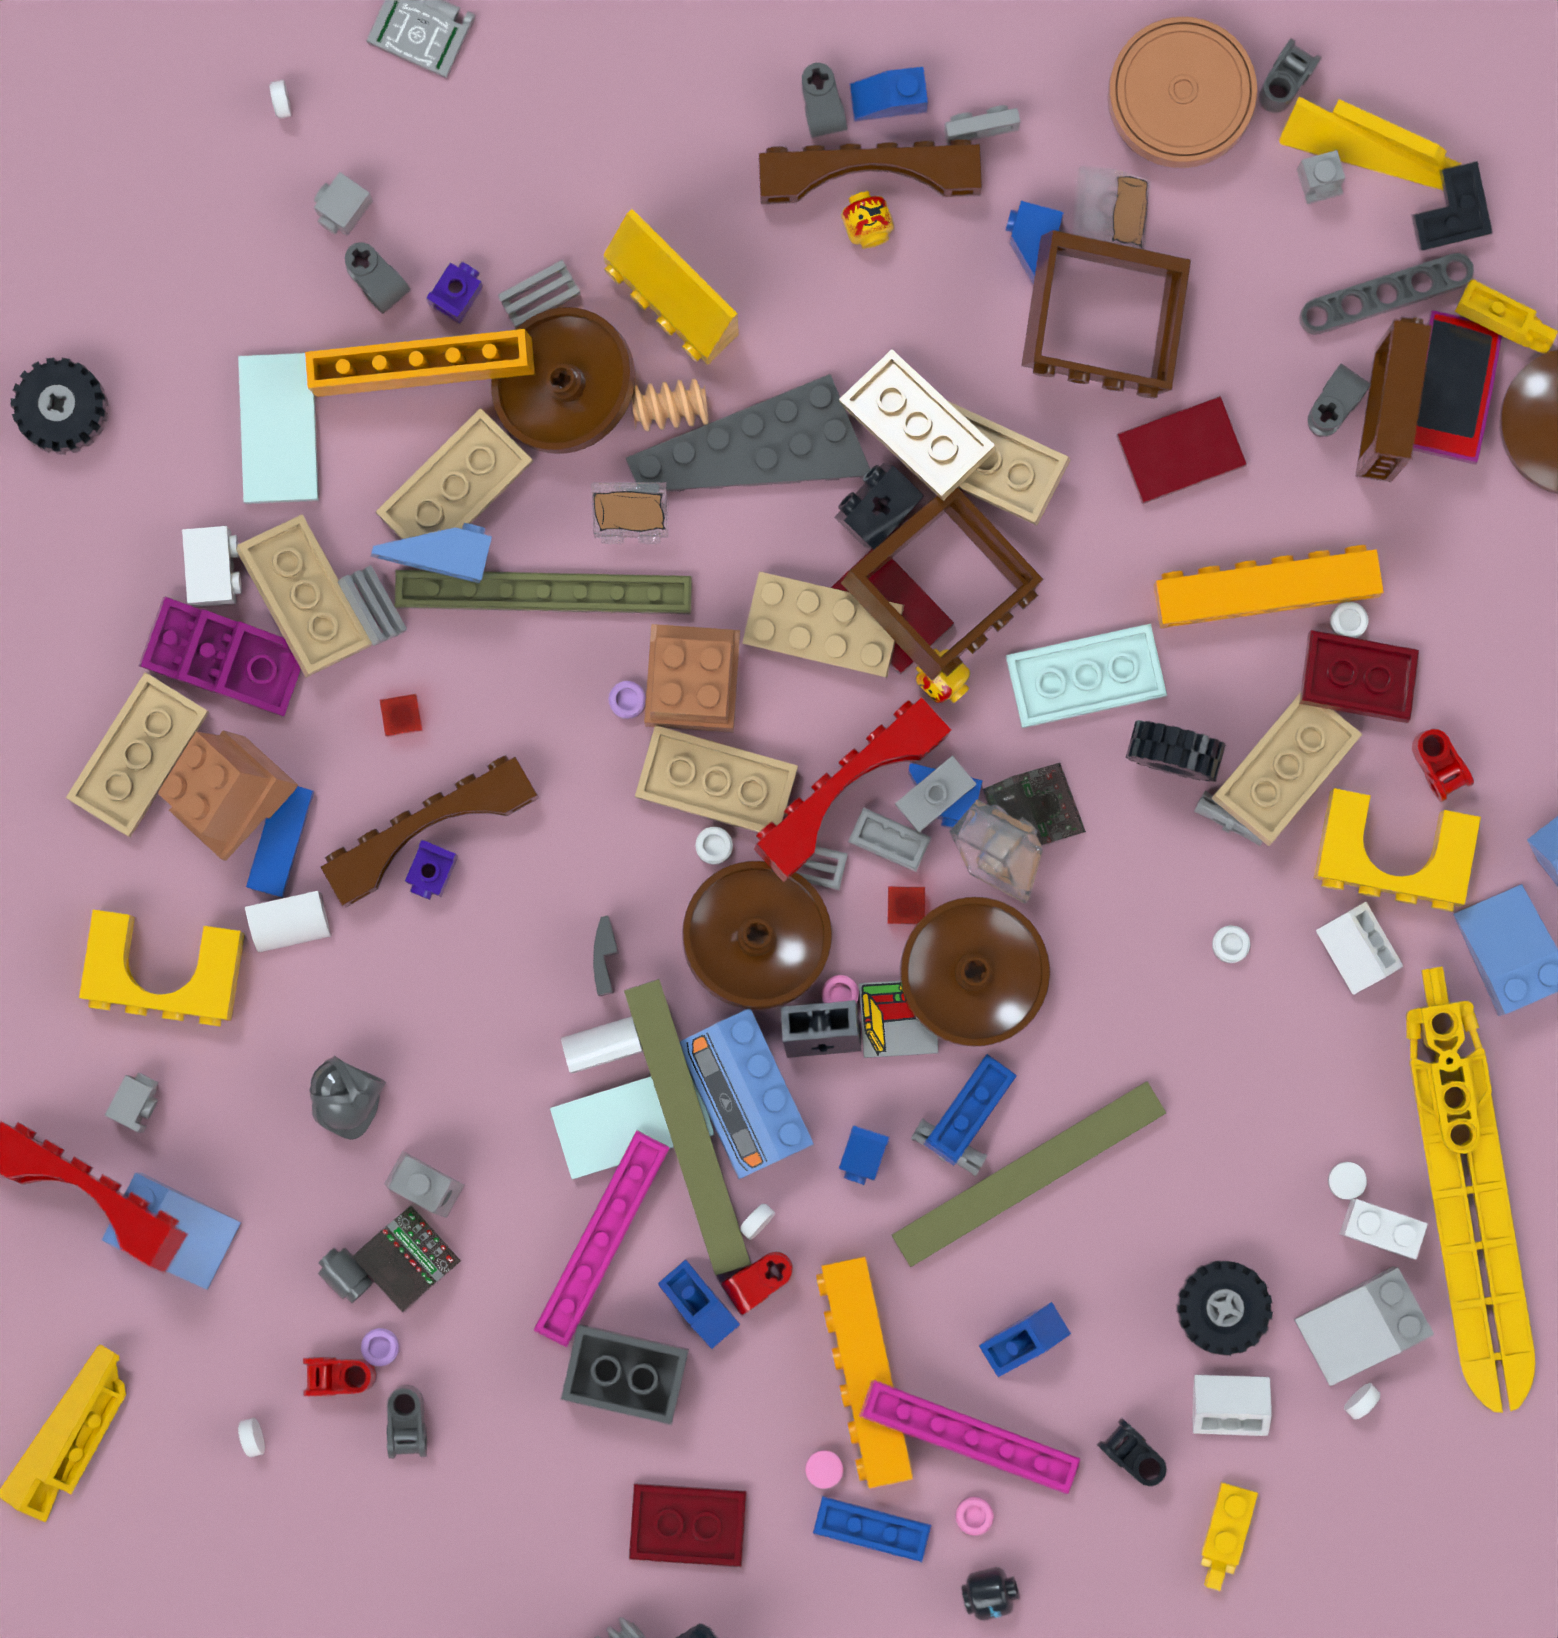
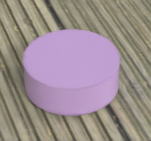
[609,681,646,719]
[361,1328,399,1366]

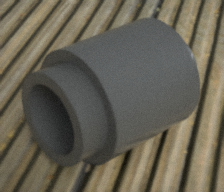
[318,1247,374,1303]

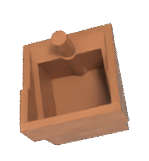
[644,624,740,733]
[158,730,298,861]

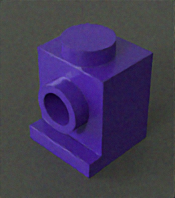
[426,262,483,324]
[405,839,458,900]

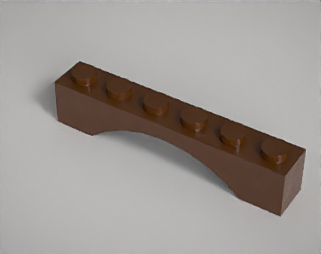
[759,139,982,204]
[320,755,539,908]

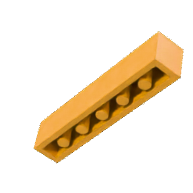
[305,329,535,397]
[1153,545,1384,629]
[816,1256,913,1489]

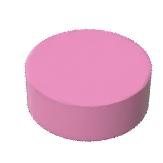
[821,975,859,1003]
[806,1450,843,1489]
[955,1497,993,1535]

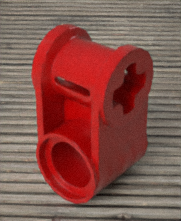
[1412,729,1474,802]
[720,1252,792,1316]
[303,1357,376,1396]

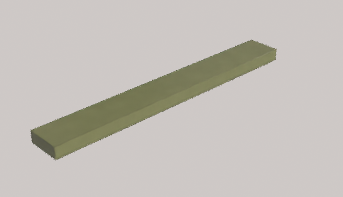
[395,570,692,614]
[624,979,751,1276]
[891,1081,1166,1267]

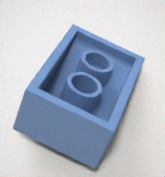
[371,523,492,583]
[1453,884,1558,1016]
[102,1172,241,1290]

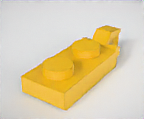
[1454,279,1558,354]
[1201,1482,1258,1591]

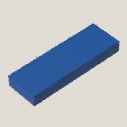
[246,786,314,898]
[923,1054,1017,1166]
[813,1496,931,1562]

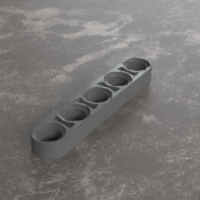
[1299,253,1474,335]

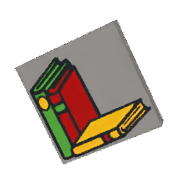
[859,981,938,1058]

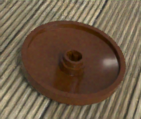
[491,307,635,454]
[1499,350,1558,494]
[682,861,832,1010]
[900,897,1050,1047]

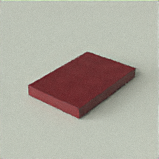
[1116,396,1247,504]
[831,549,954,675]
[1299,630,1419,723]
[629,1483,746,1567]

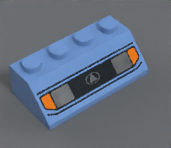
[680,1008,814,1179]

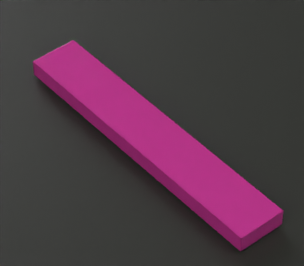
[533,1130,670,1348]
[859,1380,1081,1494]

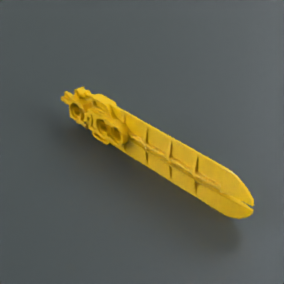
[1405,966,1536,1413]

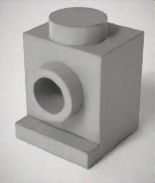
[1297,150,1345,204]
[105,1072,158,1133]

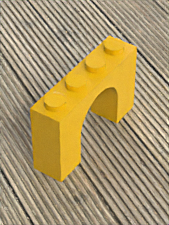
[1313,788,1481,912]
[79,909,245,1027]

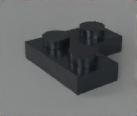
[1411,161,1493,251]

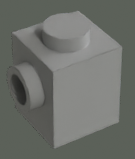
[314,172,373,236]

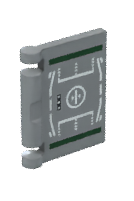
[366,0,475,78]

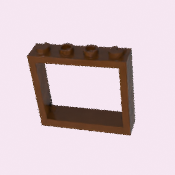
[1021,230,1191,398]
[1355,317,1432,482]
[841,487,1044,681]

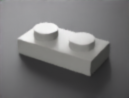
[944,105,1020,145]

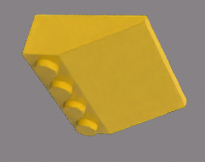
[603,209,739,365]

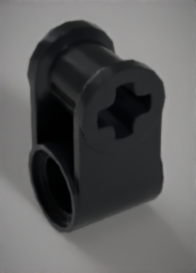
[1097,1418,1167,1486]

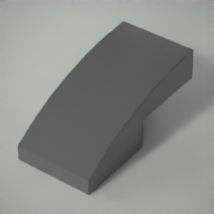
[593,915,619,997]

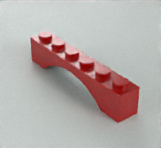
[754,697,952,882]
[0,1121,188,1273]

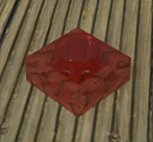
[379,694,423,738]
[887,886,925,925]

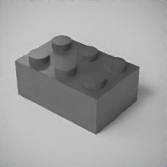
[561,1324,689,1425]

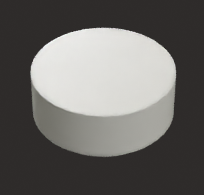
[269,80,292,119]
[1330,602,1368,638]
[695,827,733,865]
[1212,925,1250,963]
[1328,1162,1367,1200]
[740,1204,775,1240]
[1344,1383,1381,1419]
[238,1418,265,1458]

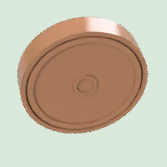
[1108,17,1257,168]

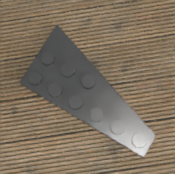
[626,374,870,493]

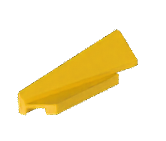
[1279,97,1462,190]
[0,1344,126,1522]

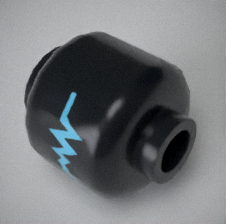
[961,1567,1019,1621]

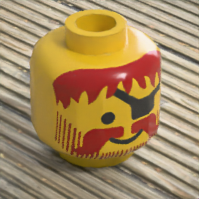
[841,191,894,249]
[915,648,970,703]

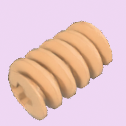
[632,378,709,431]

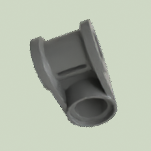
[1259,38,1322,113]
[802,63,847,138]
[344,242,411,314]
[1308,363,1371,437]
[387,1385,427,1459]

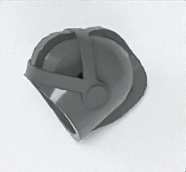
[309,1056,386,1140]

